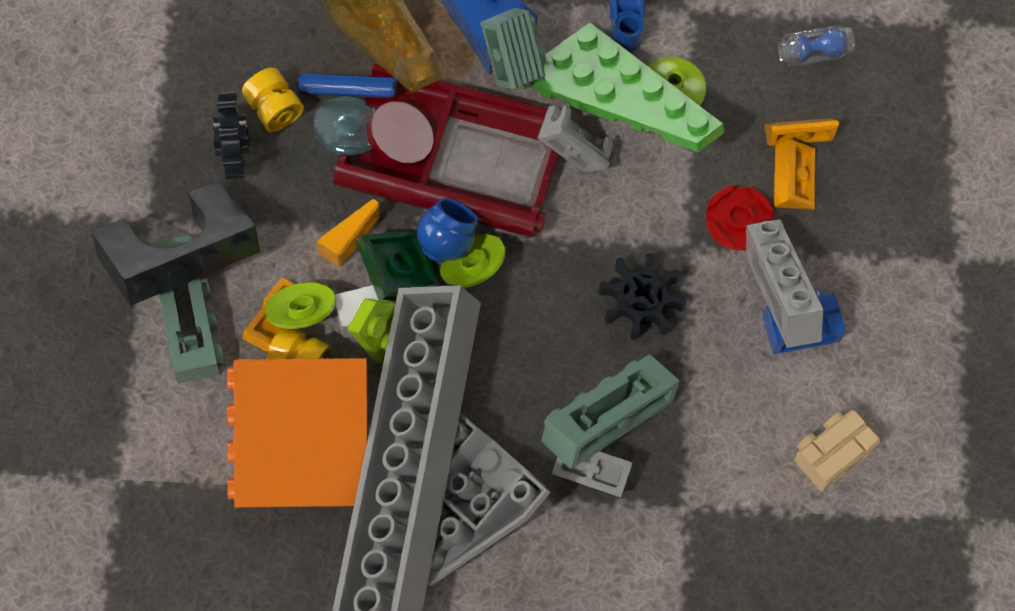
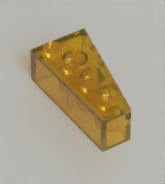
[323,0,442,93]

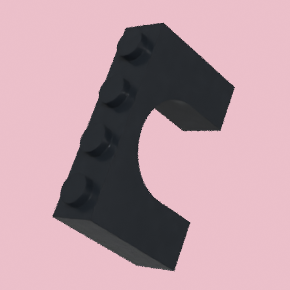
[91,180,260,306]

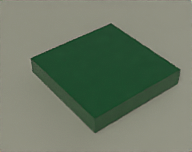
[355,230,440,301]

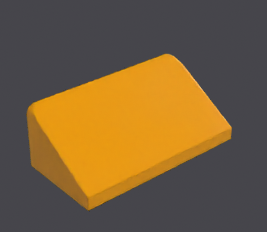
[764,118,839,146]
[774,138,815,210]

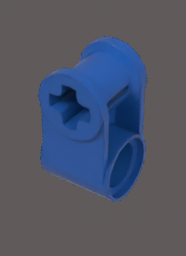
[609,0,645,53]

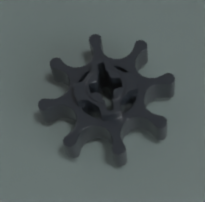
[212,91,249,179]
[598,253,686,340]

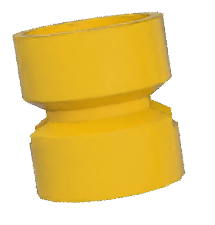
[241,68,304,133]
[265,328,332,359]

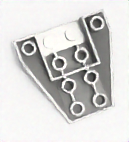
[428,412,550,586]

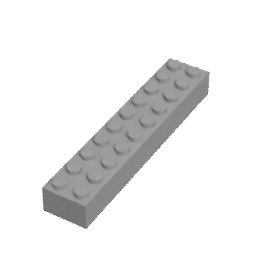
[332,285,481,611]

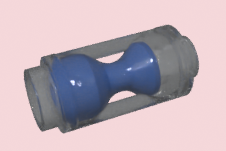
[778,25,855,67]

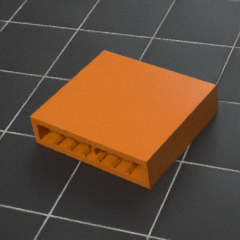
[227,358,368,508]

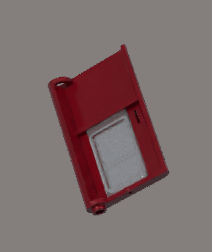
[333,63,559,238]

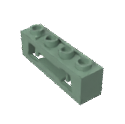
[149,235,225,384]
[541,354,680,469]

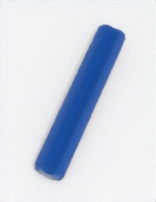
[298,74,398,98]

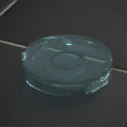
[313,96,376,155]

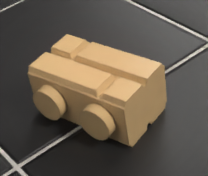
[794,410,880,492]

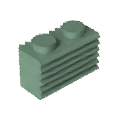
[480,8,545,89]

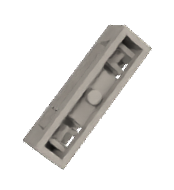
[746,219,823,348]

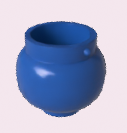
[416,198,478,263]

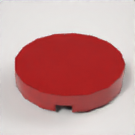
[705,185,774,251]

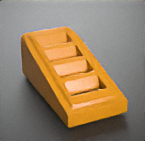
[316,199,380,267]

